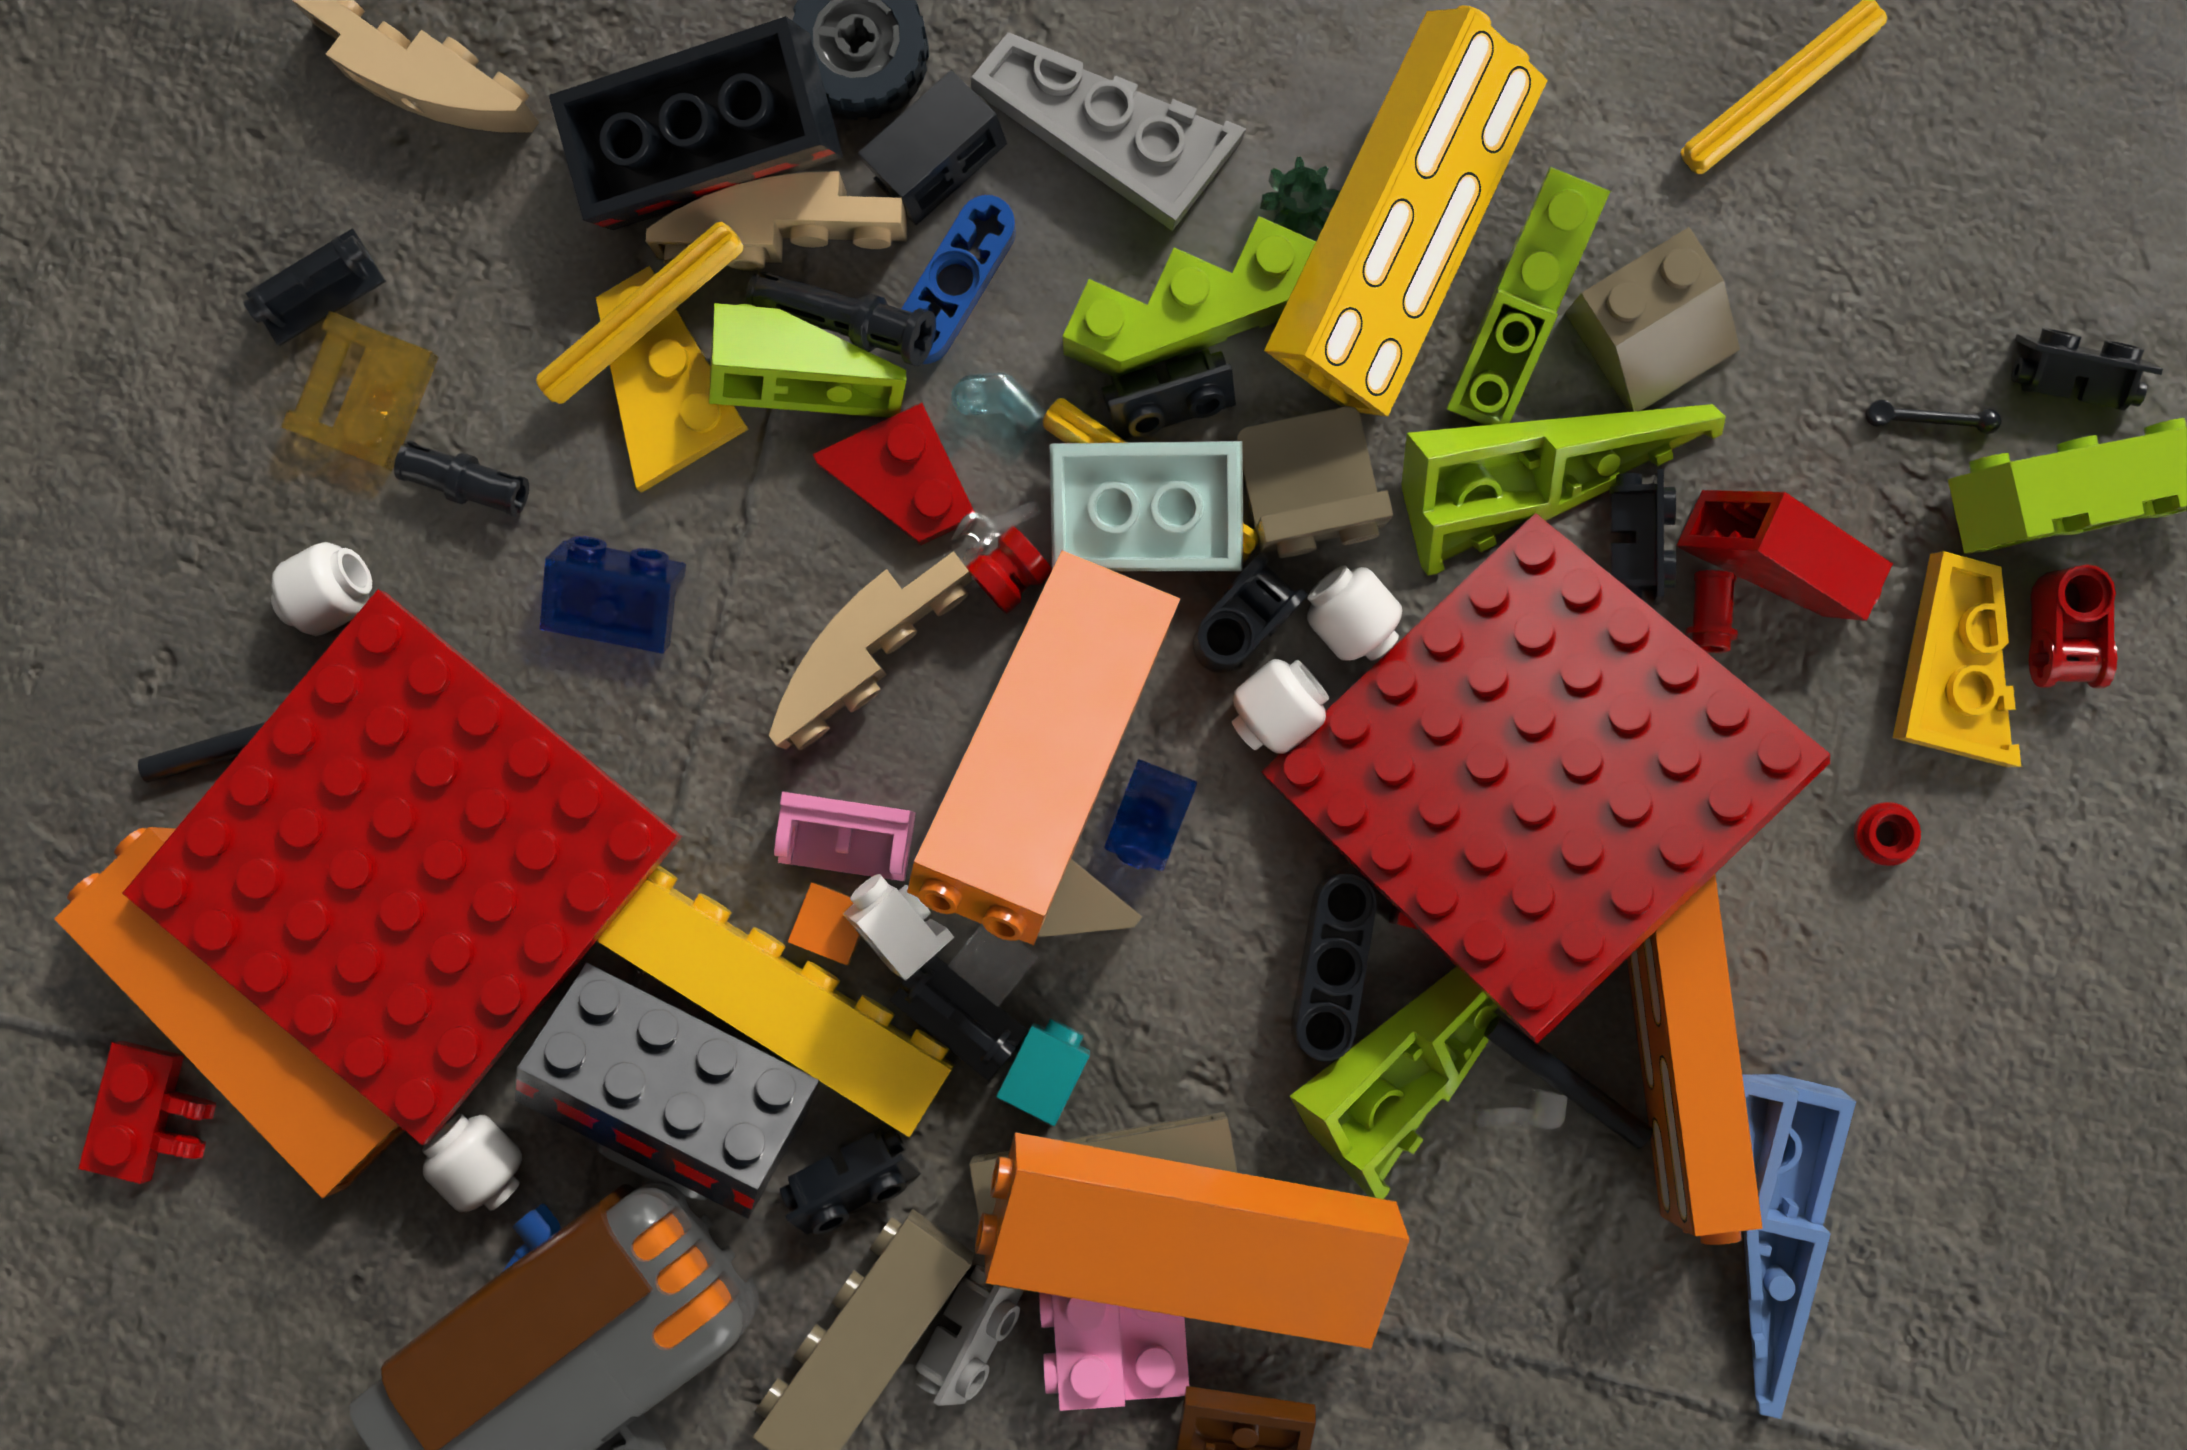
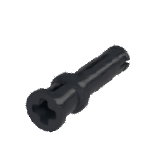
[746,270,936,366]

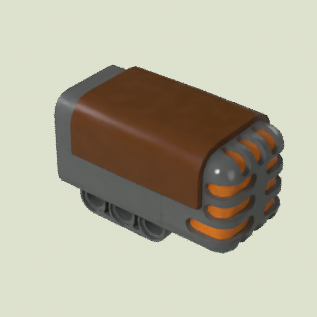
[349,1180,759,1450]

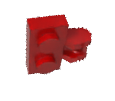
[78,1041,216,1184]

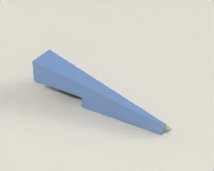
[1742,1074,1856,1419]

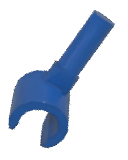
[501,1203,561,1273]

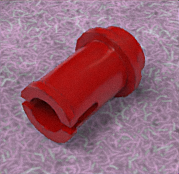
[1686,570,1738,653]

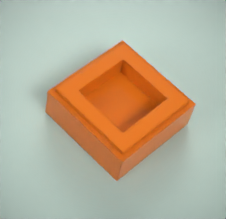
[788,882,861,965]

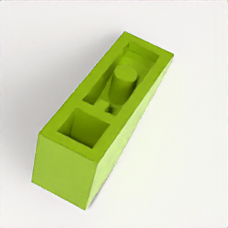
[709,303,906,418]

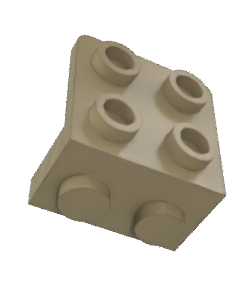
[1236,406,1393,558]

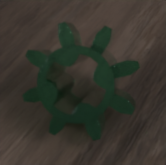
[1260,157,1340,236]

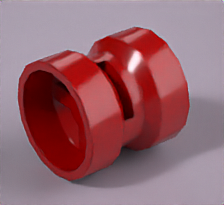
[966,525,1053,615]

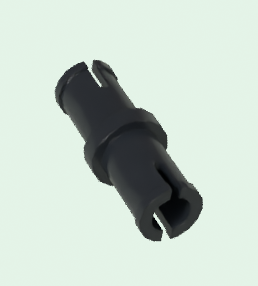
[394,440,529,517]

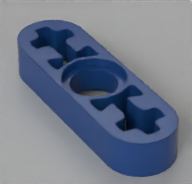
[901,195,1016,364]

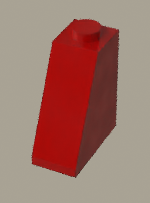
[1676,490,1893,621]

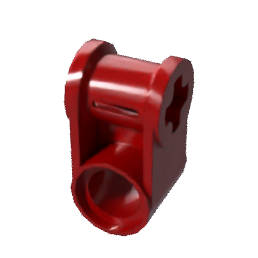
[2028,564,2118,688]

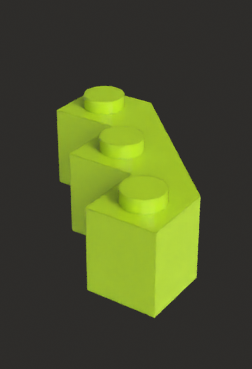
[1062,216,1316,377]
[1947,418,2187,553]

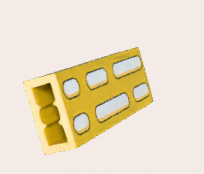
[1264,5,1548,417]

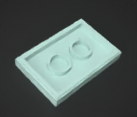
[1050,441,1243,571]

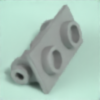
[915,1265,1024,1406]

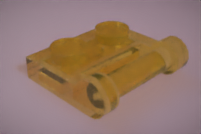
[280,312,439,472]

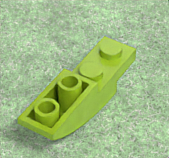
[1447,166,1611,425]

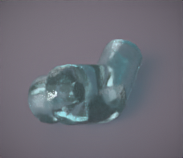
[951,372,1046,435]

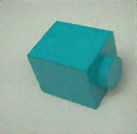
[996,1018,1090,1127]

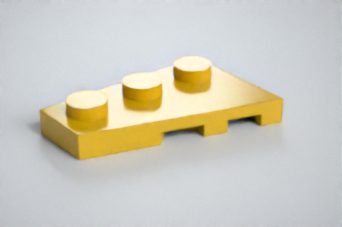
[595,266,749,493]
[1892,551,2021,767]

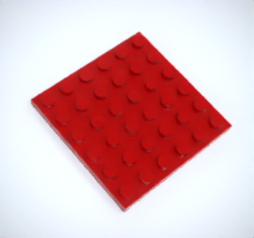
[1261,513,1830,1044]
[122,589,683,1145]

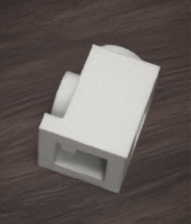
[843,874,954,981]

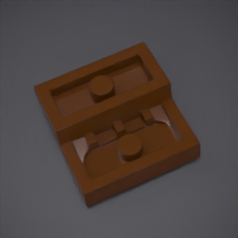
[1176,1386,1316,1450]

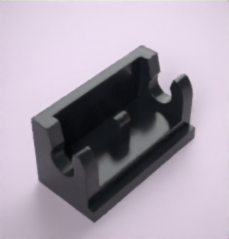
[858,70,1007,225]

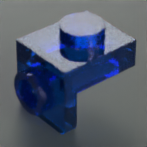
[1104,759,1198,871]

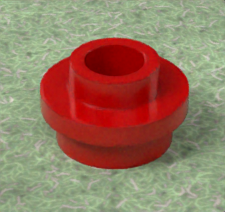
[1854,802,1921,866]

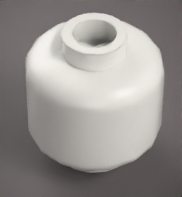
[271,542,372,636]
[1307,565,1402,661]
[1232,659,1329,754]
[422,1114,522,1212]

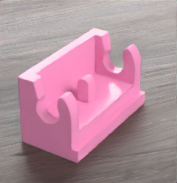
[774,792,916,881]

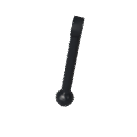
[1865,400,2002,434]

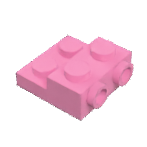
[1039,1292,1189,1411]

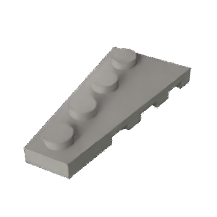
[970,32,1246,231]

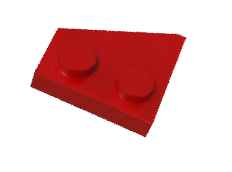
[813,403,977,545]

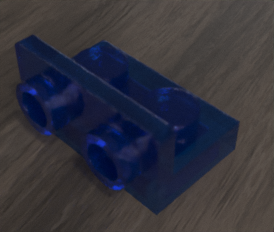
[539,536,686,654]

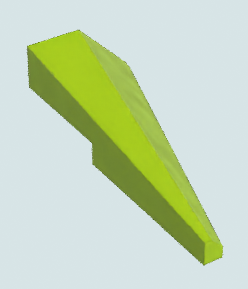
[1401,404,1726,576]
[1290,967,1498,1199]

